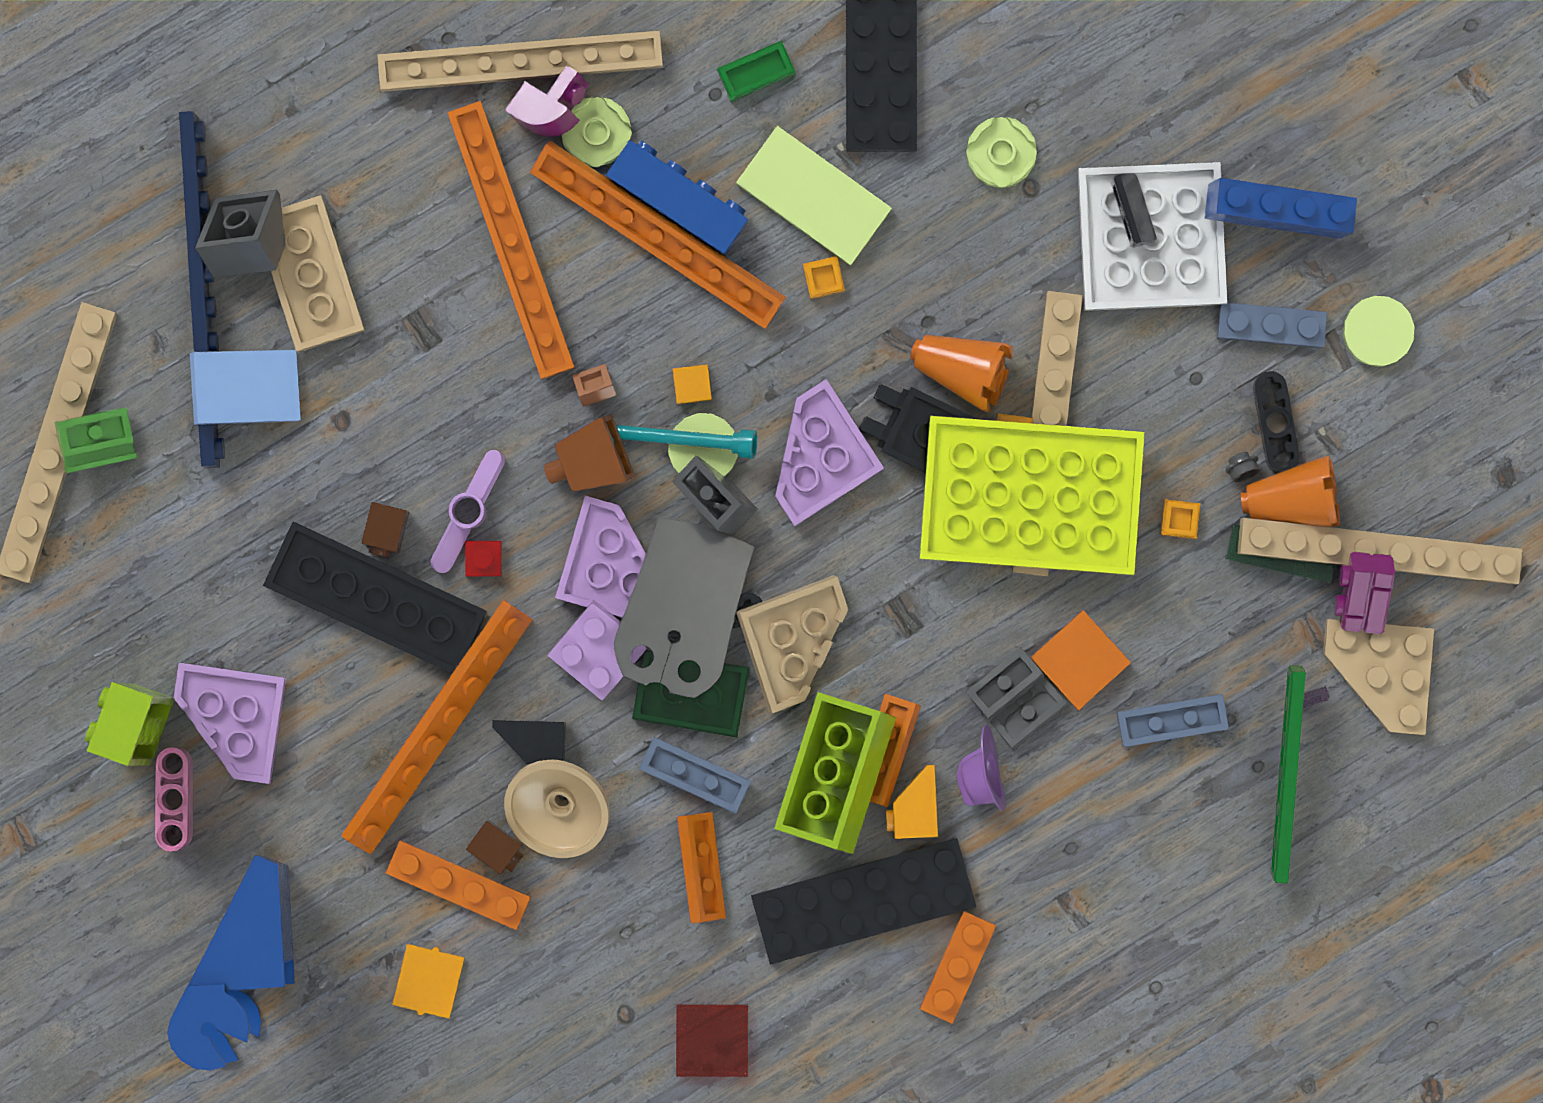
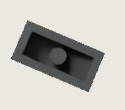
[672,456,758,535]

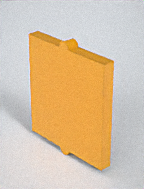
[392,944,465,1019]

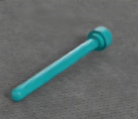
[616,425,758,459]

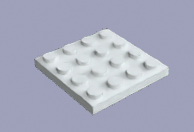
[1078,162,1227,311]

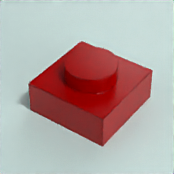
[465,541,502,577]

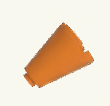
[910,335,1013,413]
[1241,456,1340,527]

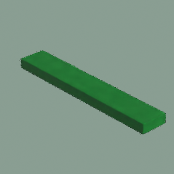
[1270,665,1306,884]

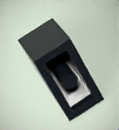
[492,720,566,764]

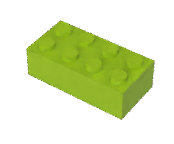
[85,682,175,766]
[774,692,897,854]

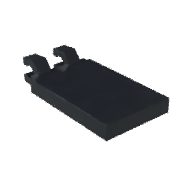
[859,384,980,473]

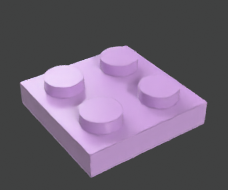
[547,600,648,701]

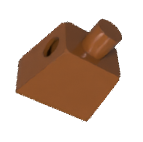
[544,414,636,491]

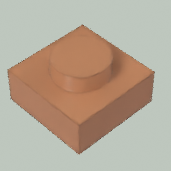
[572,364,616,407]

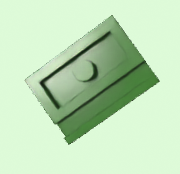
[54,407,137,473]

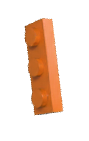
[870,694,921,807]
[677,812,726,923]
[919,911,996,1024]

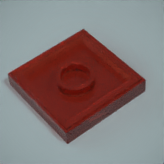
[676,1004,748,1077]

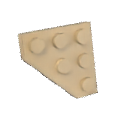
[736,575,848,713]
[1323,619,1434,735]

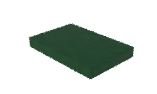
[632,649,750,738]

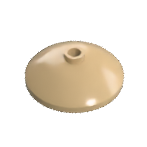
[504,760,610,858]

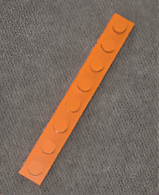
[447,101,575,380]
[529,141,786,329]
[341,600,533,855]

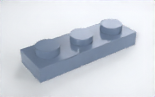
[1217,303,1327,349]
[1116,694,1229,747]
[639,737,751,813]

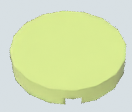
[562,97,632,168]
[966,117,1037,188]
[1342,296,1415,367]
[668,413,738,476]

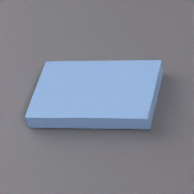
[190,350,301,425]

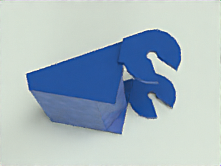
[167,855,295,1071]

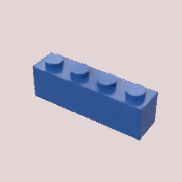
[606,140,748,257]
[1204,178,1357,239]

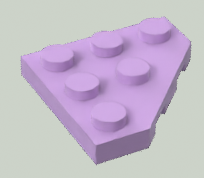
[775,379,884,527]
[555,495,646,618]
[174,663,286,784]

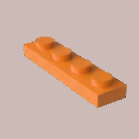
[386,840,531,930]

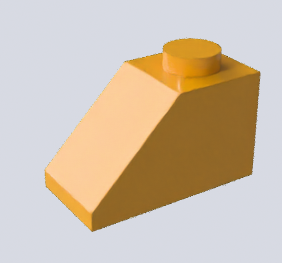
[886,765,938,839]

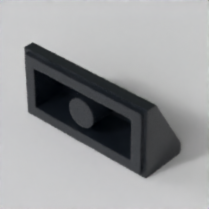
[1111,173,1157,248]

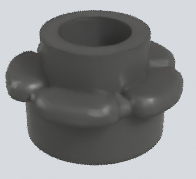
[1225,452,1260,482]

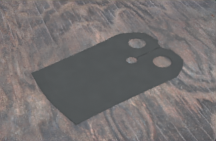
[614,517,754,698]

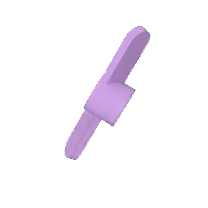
[431,450,505,573]

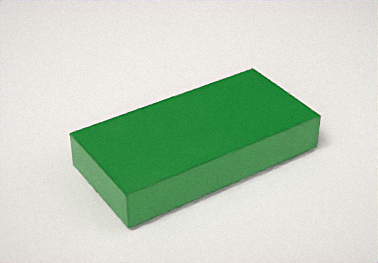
[717,40,796,102]

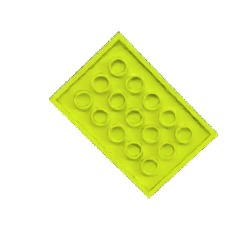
[919,416,1145,575]

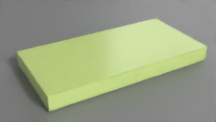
[736,126,892,267]

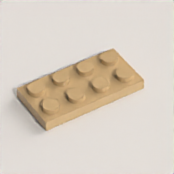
[271,195,365,353]

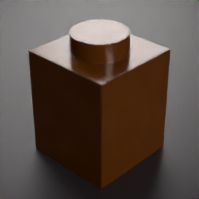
[361,502,410,558]
[465,820,524,875]

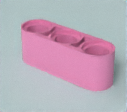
[155,747,193,852]

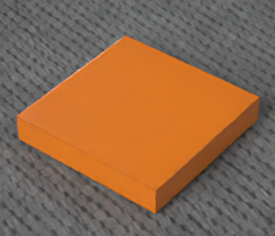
[1030,610,1131,711]

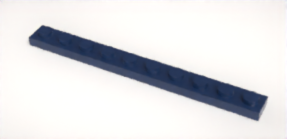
[179,111,225,469]

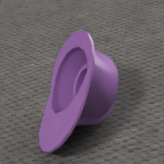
[957,725,1006,811]

